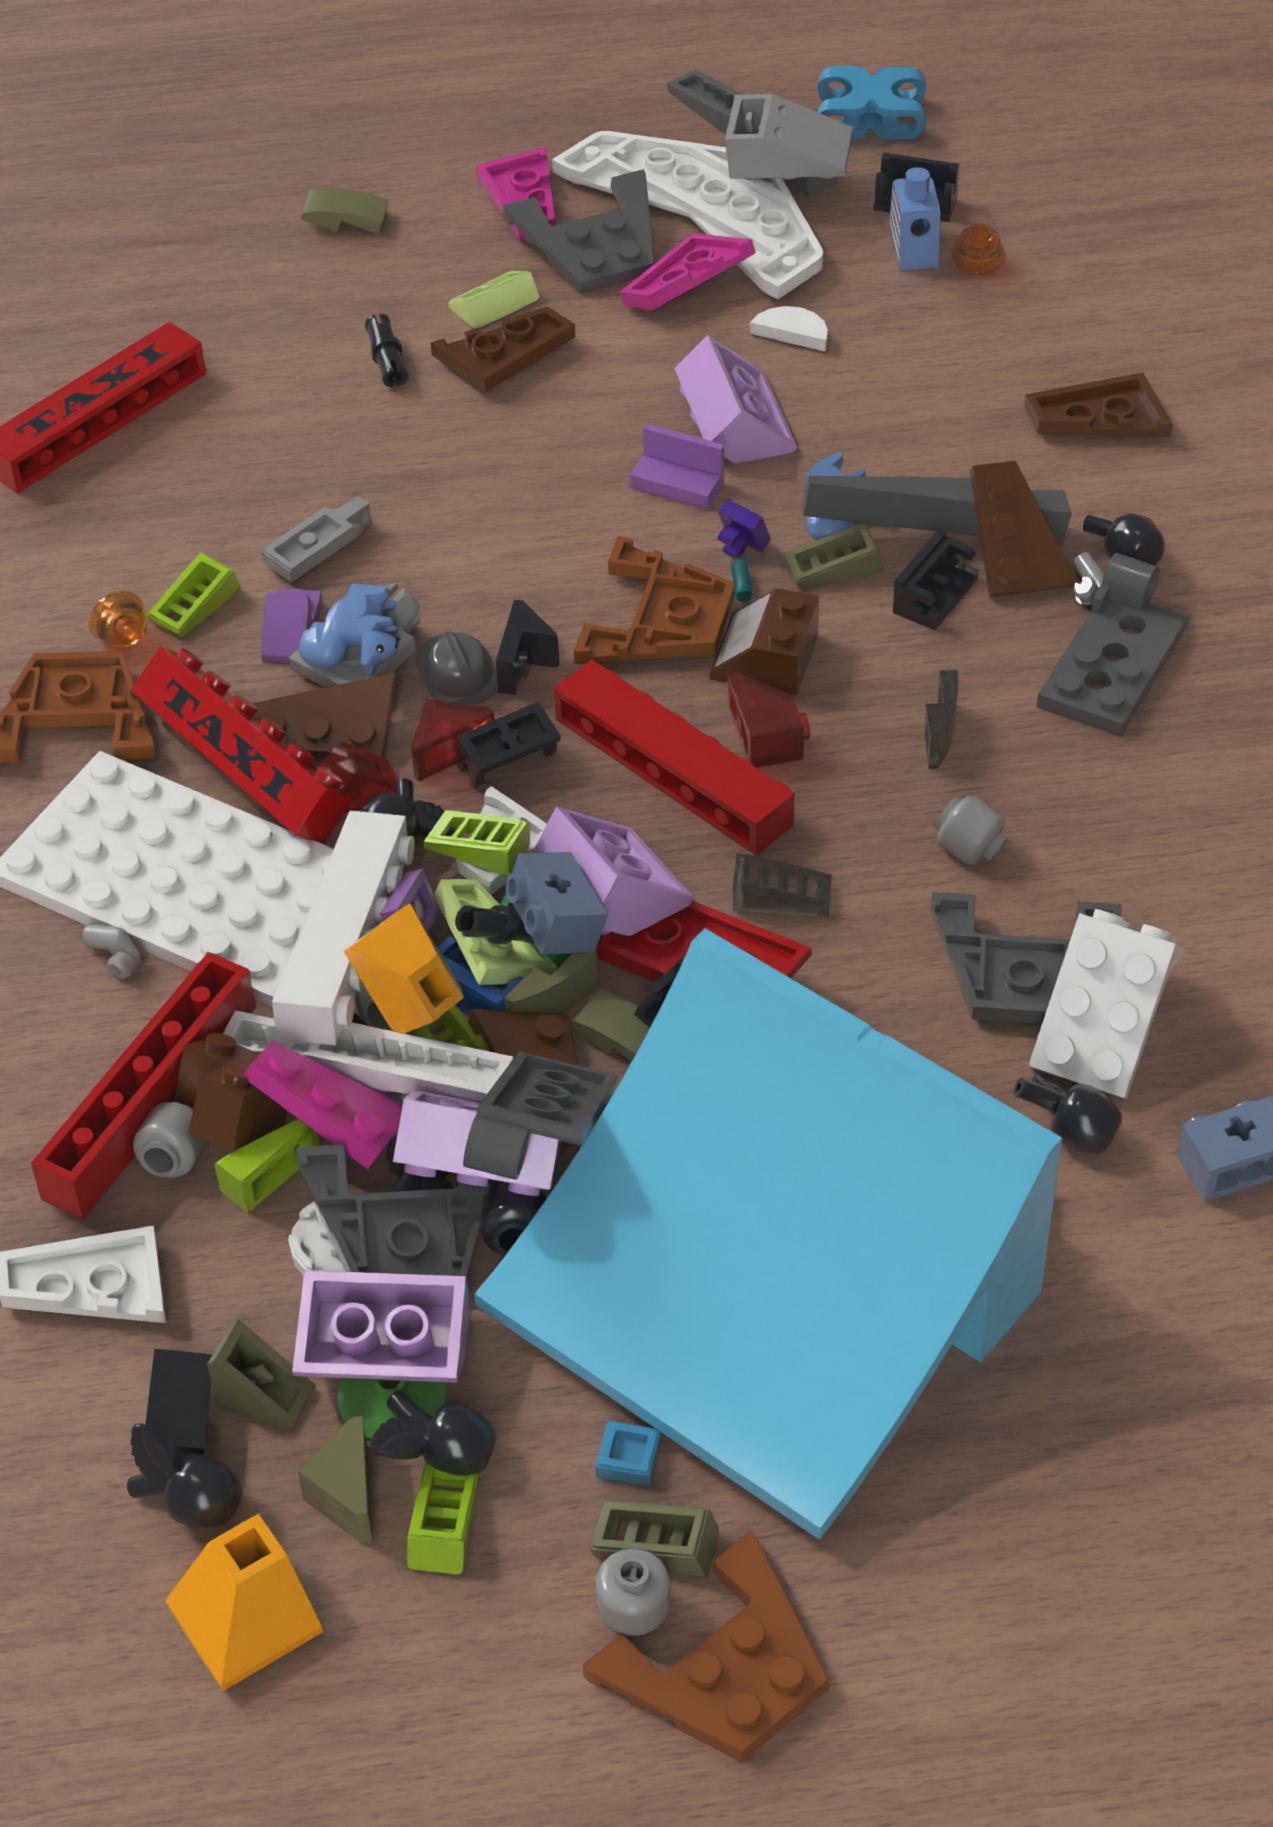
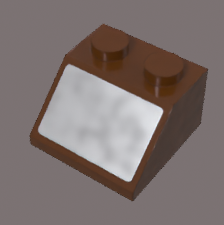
[710,588,819,695]

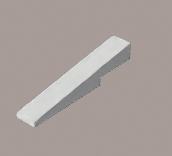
[223,1010,513,1102]

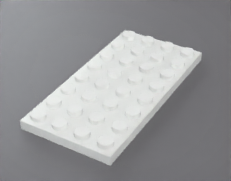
[0,751,334,1008]

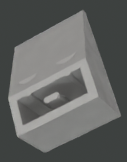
[725,94,853,180]

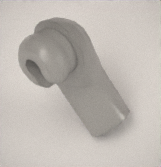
[1072,552,1105,606]
[82,923,141,979]

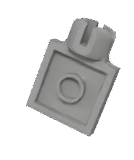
[289,583,422,687]

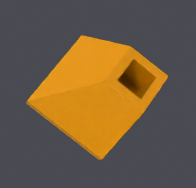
[343,903,464,1034]
[165,1513,323,1692]

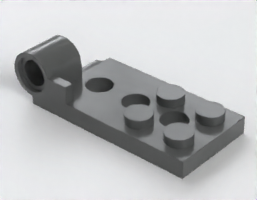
[1037,553,1190,737]
[463,1051,618,1180]

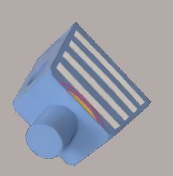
[889,167,940,270]

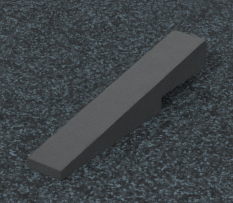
[667,70,838,197]
[802,476,1072,546]

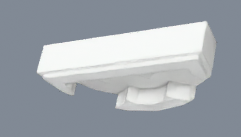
[750,306,828,351]
[288,1202,346,1276]

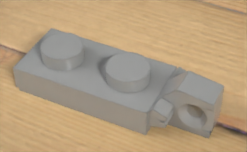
[261,496,372,583]

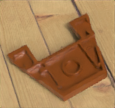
[574,536,735,664]
[0,651,156,763]
[582,1531,828,1763]

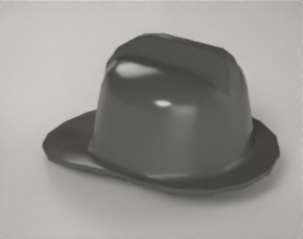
[415,631,497,708]

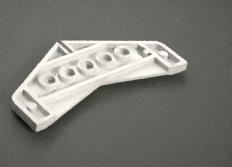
[552,131,823,300]

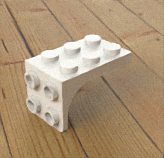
[1028,909,1185,1099]

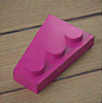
[476,146,555,241]
[620,233,756,311]
[243,1041,403,1170]

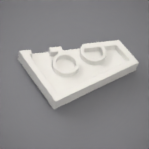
[0,1225,167,1323]

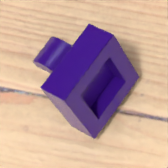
[718,499,771,559]

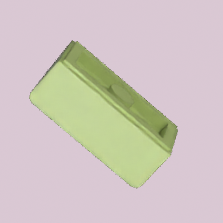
[448,271,539,329]

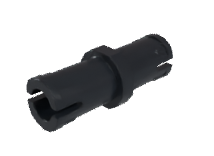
[364,314,408,387]
[455,905,535,944]

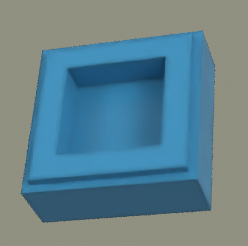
[595,1420,662,1487]

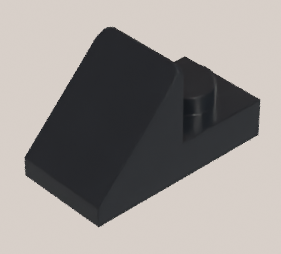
[496,599,560,695]

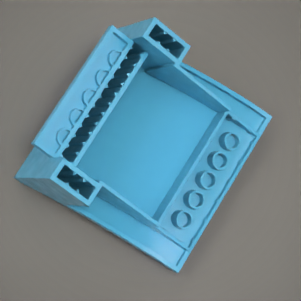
[475,928,1062,1540]

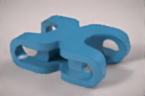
[817,66,926,140]

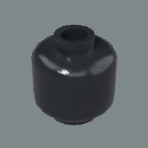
[480,1181,546,1256]

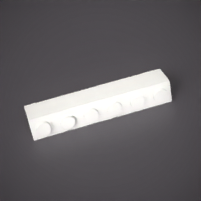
[272,811,414,1046]

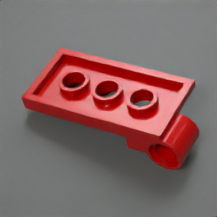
[596,901,812,982]

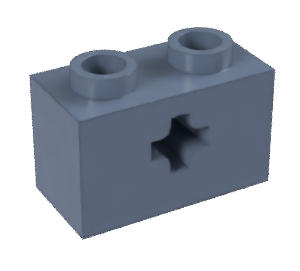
[506,852,608,955]
[1176,1095,1273,1202]

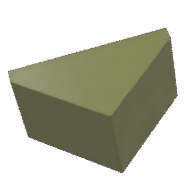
[207,1319,316,1430]
[298,1416,372,1543]

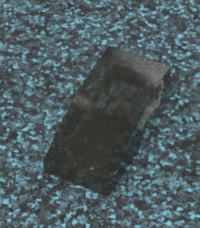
[924,670,959,769]

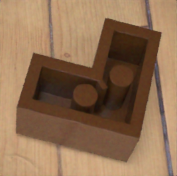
[173,1033,288,1152]

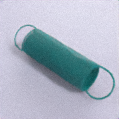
[730,555,753,606]

